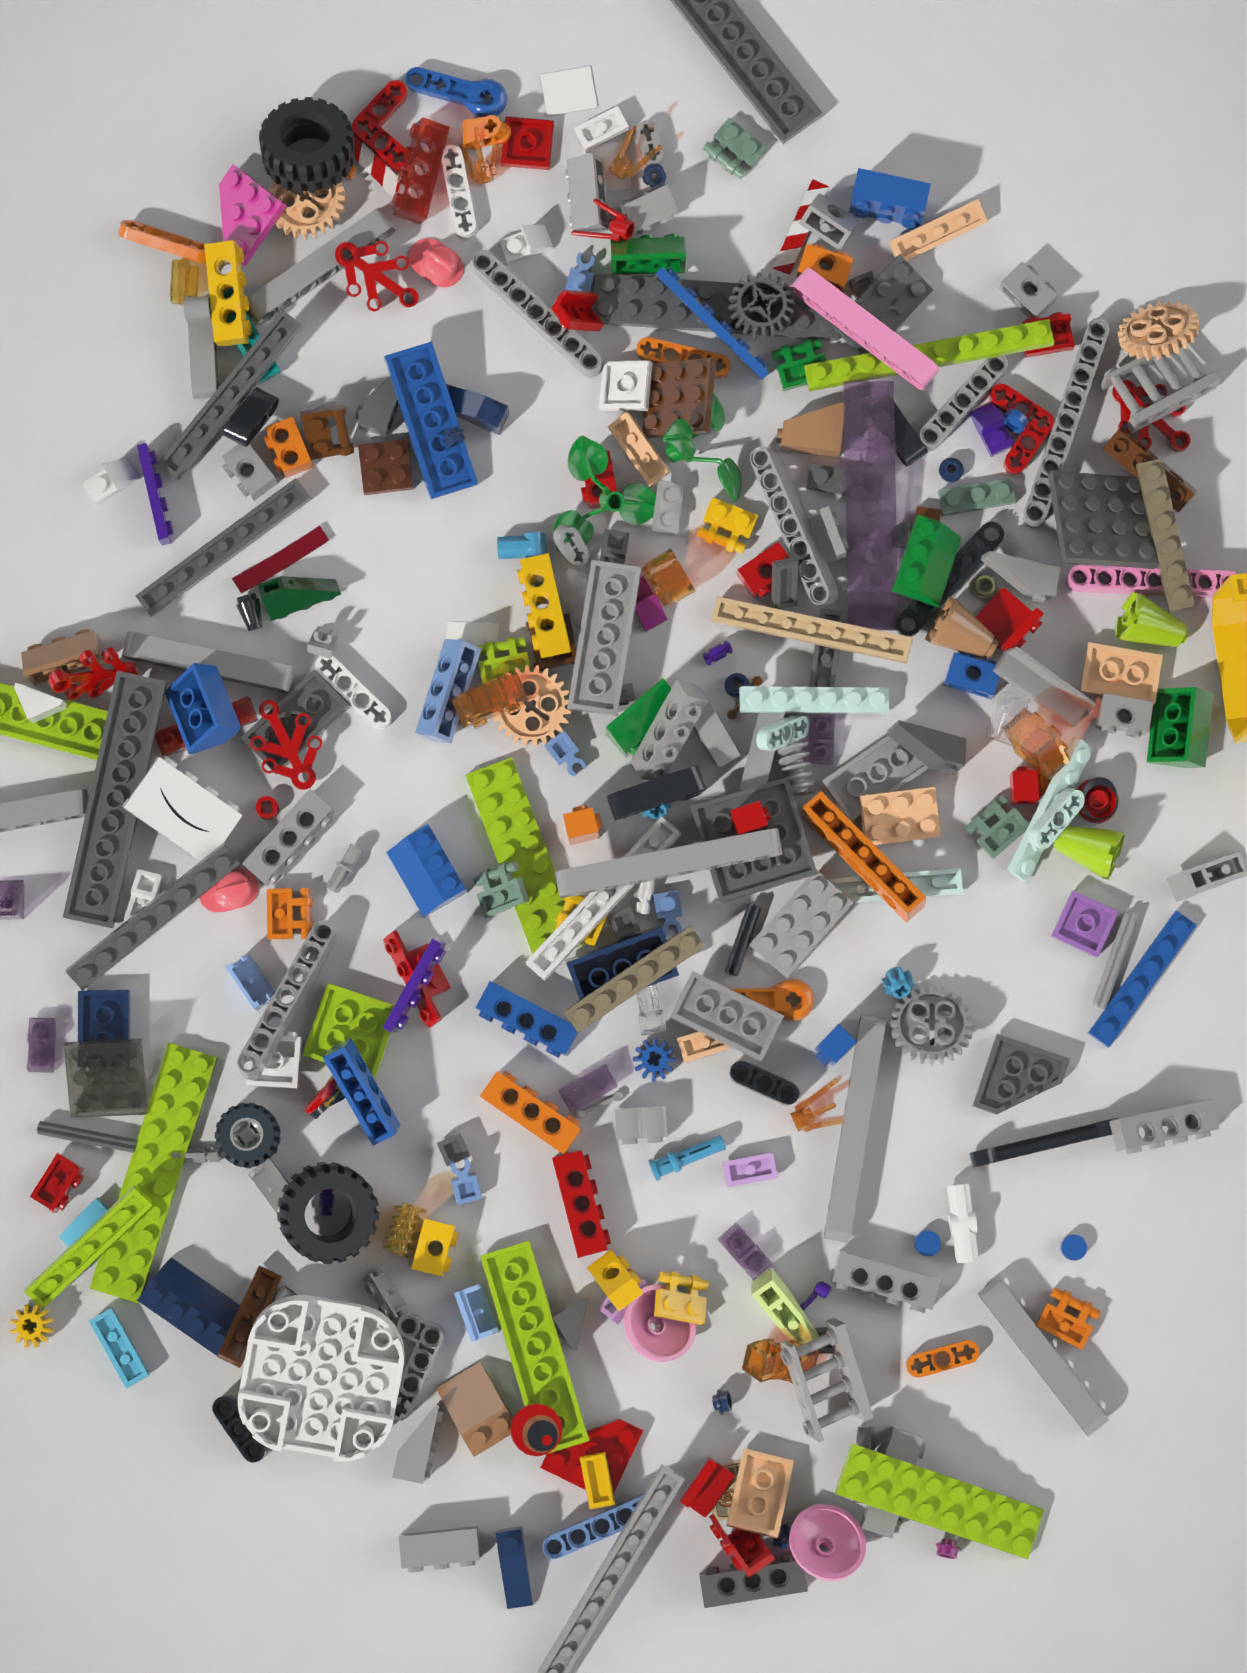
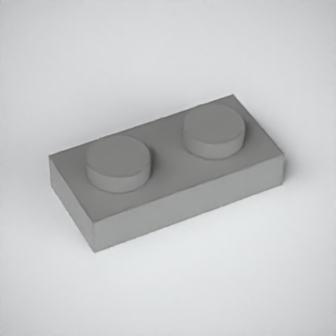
[652,480,684,535]

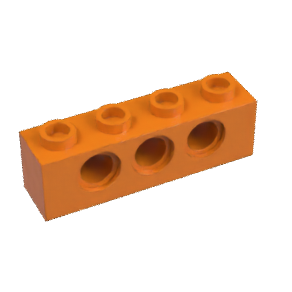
[480,1070,581,1155]

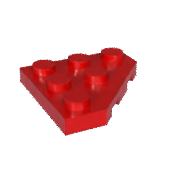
[540,1419,643,1494]

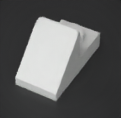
[499,225,554,265]
[83,458,140,505]

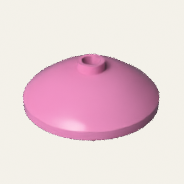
[624,1284,696,1362]
[789,1504,866,1581]

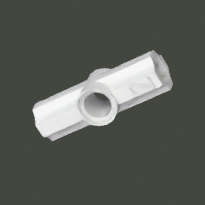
[947,1184,979,1263]

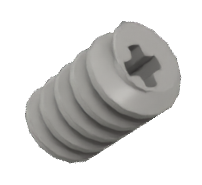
[777,742,814,796]

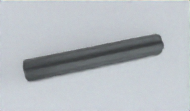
[37,1121,137,1153]

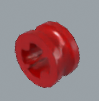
[255,796,279,820]

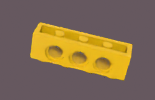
[204,240,252,347]
[517,553,571,658]

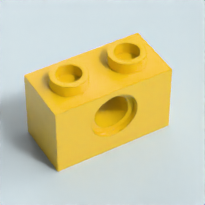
[411,1218,459,1277]
[587,1249,643,1311]

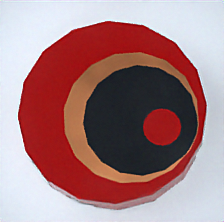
[510,1403,563,1457]

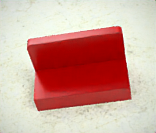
[680,1457,734,1517]

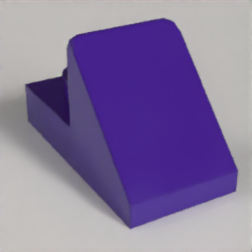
[969,402,1014,457]

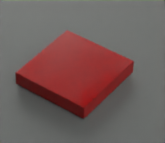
[501,116,554,170]

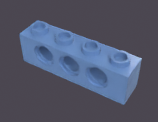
[415,639,481,744]

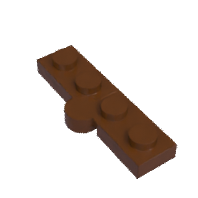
[216,1265,282,1368]

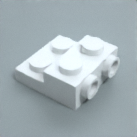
[246,1031,303,1089]

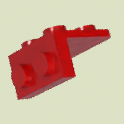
[975,588,1044,653]
[709,1514,775,1577]

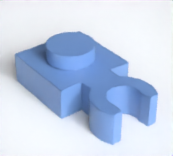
[565,252,595,292]
[544,730,586,777]
[653,890,682,937]
[450,1157,482,1205]

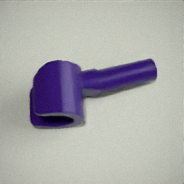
[800,1281,831,1311]

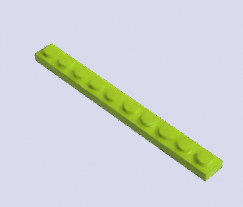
[804,319,1054,392]

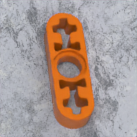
[906,1340,980,1378]

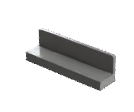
[993,647,1095,728]

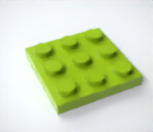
[302,983,395,1079]

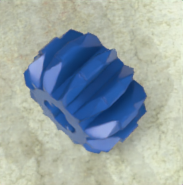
[633,1038,676,1082]

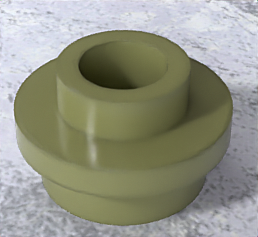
[972,574,997,600]

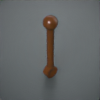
[727,676,762,720]

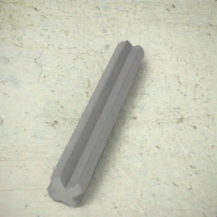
[1093,912,1138,1009]

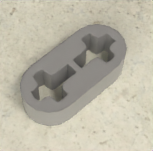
[636,120,664,166]
[553,524,589,567]

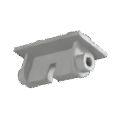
[363,1268,408,1321]

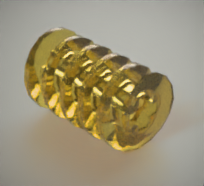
[382,1202,427,1259]

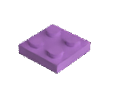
[1050,890,1119,958]

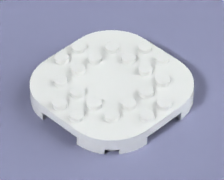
[238,1295,405,1461]

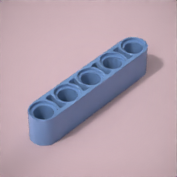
[542,1493,644,1559]

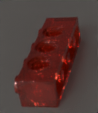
[391,117,450,225]

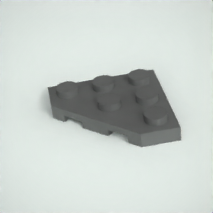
[972,1034,1070,1115]

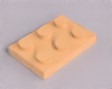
[1079,642,1163,706]
[859,786,940,845]
[726,1448,794,1539]

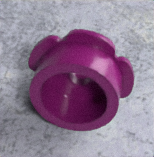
[935,1539,961,1559]

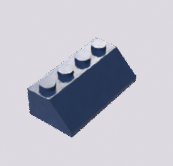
[565,925,679,1000]
[137,1257,240,1356]

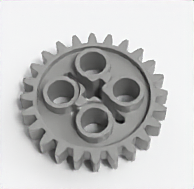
[890,985,974,1066]

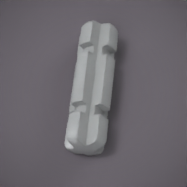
[171,1147,221,1163]

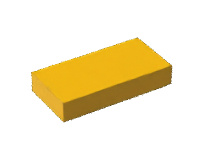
[580,1452,615,1509]

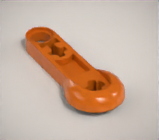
[731,979,815,1022]

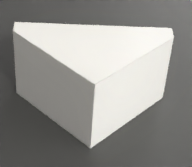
[14,683,67,723]

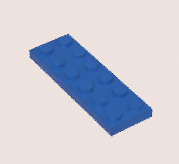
[384,341,478,500]

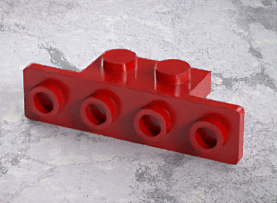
[383,930,451,1028]

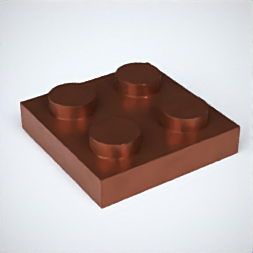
[358,439,413,495]

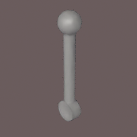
[574,1091,623,1119]

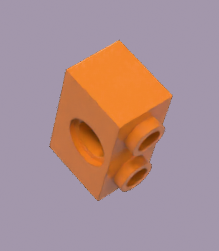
[796,244,854,292]

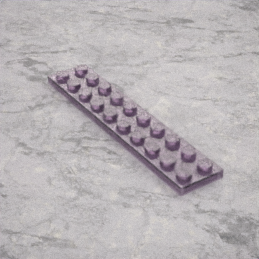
[843,381,898,631]

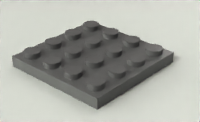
[1048,471,1159,569]
[690,777,817,904]

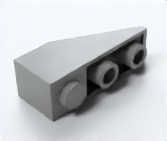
[392,1404,444,1484]

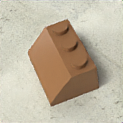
[21,629,105,685]

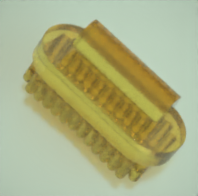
[169,258,199,306]

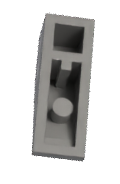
[981,551,1061,603]
[1167,851,1247,902]

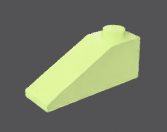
[751,1268,819,1348]

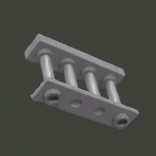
[1100,348,1220,434]
[780,1318,874,1442]

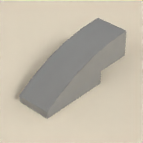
[693,686,740,768]

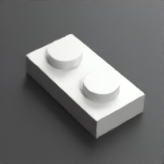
[574,106,629,152]

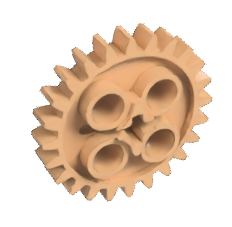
[268,180,347,240]
[1118,301,1200,361]
[490,665,571,746]

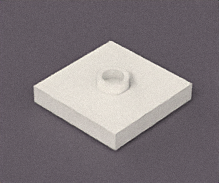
[599,360,653,411]

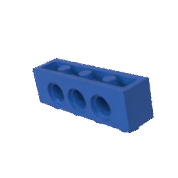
[475,981,578,1058]
[323,1038,400,1146]

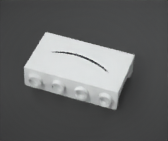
[122,756,243,861]

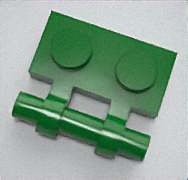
[772,339,827,391]

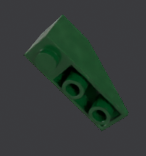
[257,576,341,621]

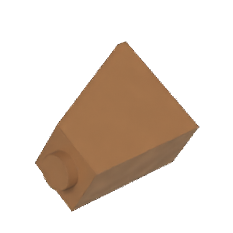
[776,402,845,457]

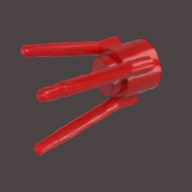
[571,198,635,242]

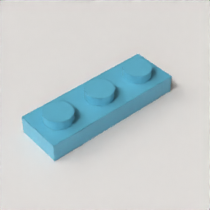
[89,1308,150,1389]

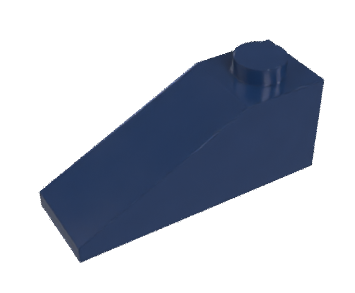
[446,384,509,435]
[496,1526,533,1609]

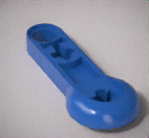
[406,67,508,118]

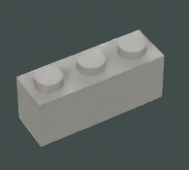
[565,153,610,233]
[399,1526,481,1572]

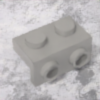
[808,506,849,565]

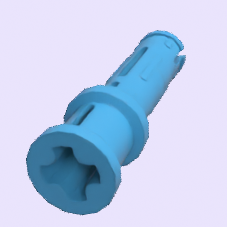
[648,1135,726,1181]

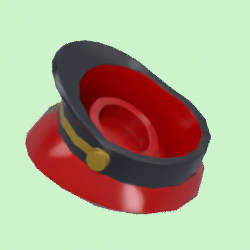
[1077,777,1120,824]
[304,1076,345,1119]

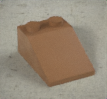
[436,1361,513,1457]

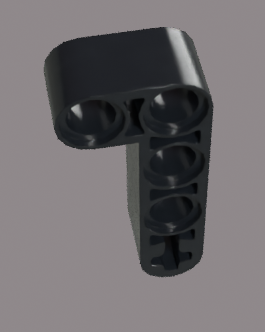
[606,765,706,821]

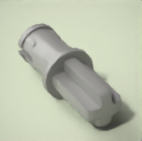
[326,844,364,893]

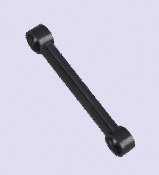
[969,1117,1118,1168]

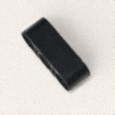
[223,387,279,447]
[867,395,928,467]
[729,1061,800,1106]
[212,1395,268,1463]

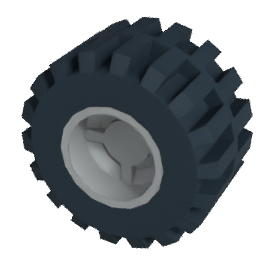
[215,1102,281,1168]

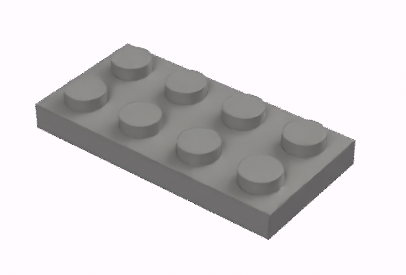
[822,736,930,822]
[749,869,854,978]
[670,971,784,1063]

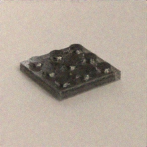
[63,1038,148,1118]

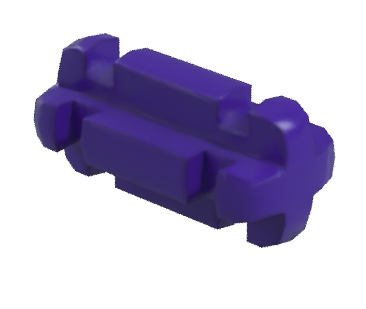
[702,641,733,665]
[318,1189,335,1216]

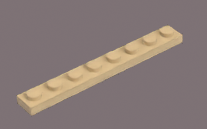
[711,596,913,664]

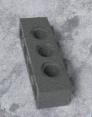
[699,1554,808,1608]

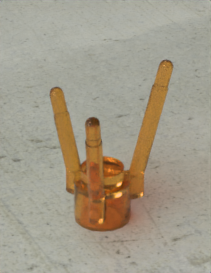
[608,125,662,180]
[460,126,498,184]
[790,1079,844,1132]

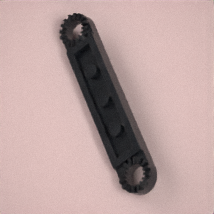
[895,521,1004,637]

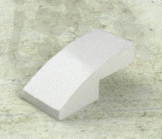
[124,869,162,921]

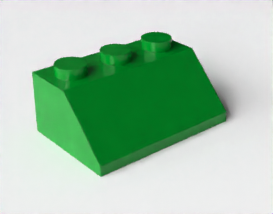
[610,234,686,275]
[891,515,961,607]
[606,678,671,757]
[1146,687,1214,768]

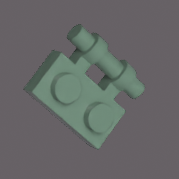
[703,118,767,179]
[964,795,1029,860]
[474,861,529,918]

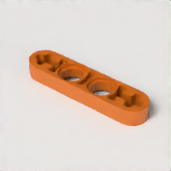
[118,220,206,263]
[636,337,730,379]

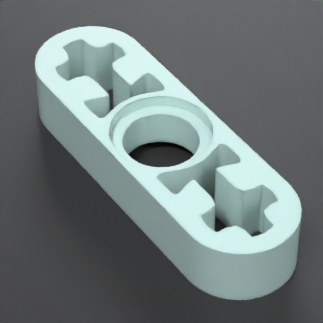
[756,715,810,751]
[1028,788,1085,849]

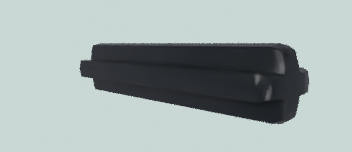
[725,903,761,976]

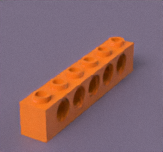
[802,791,927,923]

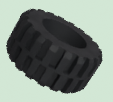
[259,97,355,194]
[277,1162,380,1264]

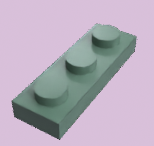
[938,478,1016,516]

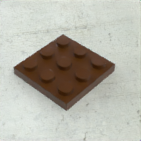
[642,358,716,438]

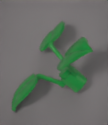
[662,393,742,502]
[553,435,656,553]

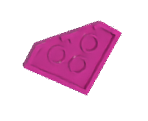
[219,164,287,266]

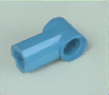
[497,532,547,559]

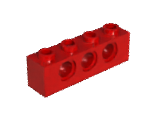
[552,1150,611,1258]

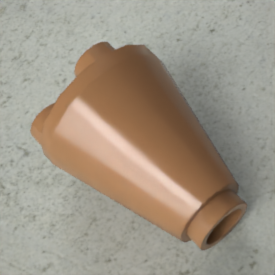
[924,596,999,658]

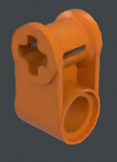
[462,115,511,150]

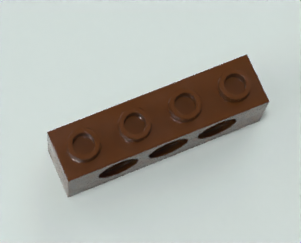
[1102,427,1198,513]

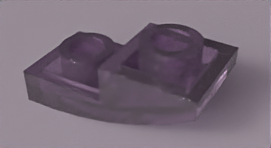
[808,713,835,765]
[27,1018,56,1073]
[558,1064,618,1113]
[717,1223,772,1281]

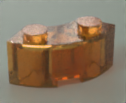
[452,672,528,729]
[742,1338,819,1384]

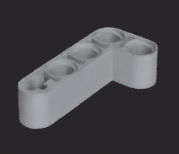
[183,296,219,399]
[394,1314,445,1421]

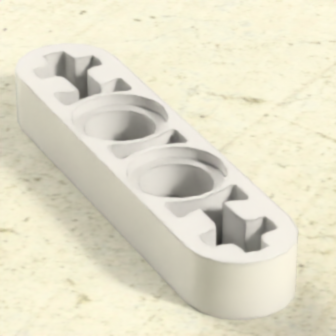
[441,145,477,239]
[315,656,392,730]

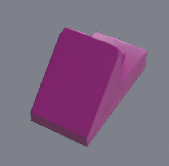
[635,576,668,632]

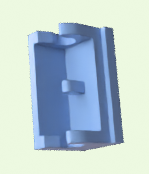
[226,955,275,1011]
[454,1283,499,1342]

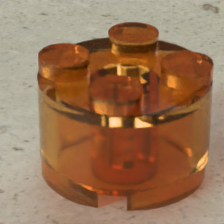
[642,548,696,606]

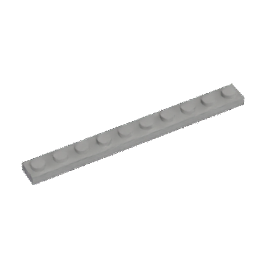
[537,1464,685,1673]

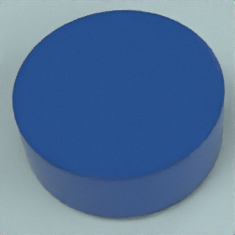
[1003,409,1028,433]
[914,1231,941,1256]
[1060,1235,1087,1261]

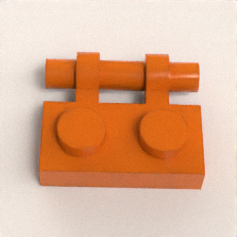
[267,888,313,940]
[1035,1287,1101,1350]

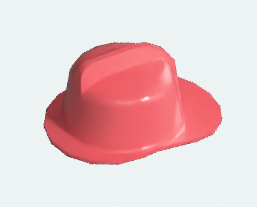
[408,238,463,288]
[199,868,259,913]

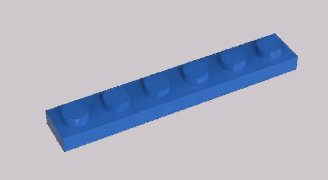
[655,267,769,380]
[1087,910,1197,1048]

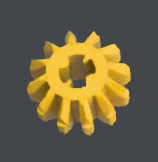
[10,1304,54,1348]

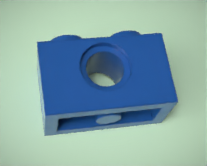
[943,651,1000,700]
[814,1024,857,1067]

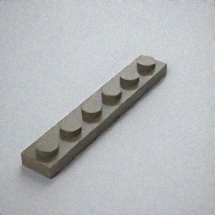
[1136,459,1195,612]
[564,925,705,1033]

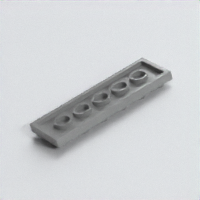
[567,560,642,717]

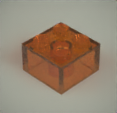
[1003,708,1071,780]

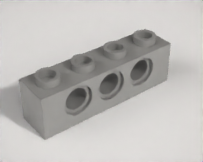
[630,680,708,781]
[242,789,335,886]
[1109,1099,1219,1154]
[831,1251,940,1313]

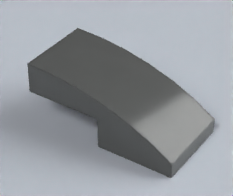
[600,529,630,565]

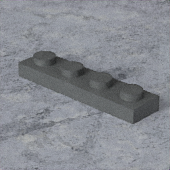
[809,608,845,687]

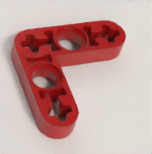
[352,80,411,172]
[989,384,1054,475]

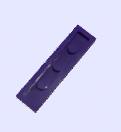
[137,443,174,546]
[383,938,447,1033]

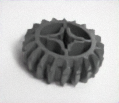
[728,272,795,340]

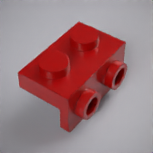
[551,290,604,332]
[1021,312,1075,358]
[30,1153,84,1213]

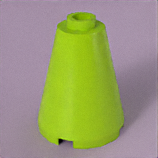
[1115,592,1189,647]
[1053,826,1125,880]

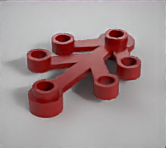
[335,241,419,312]
[1112,379,1191,452]
[49,647,138,701]
[250,700,322,790]

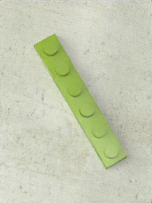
[24,1185,153,1309]

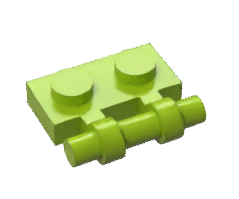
[477,636,531,688]

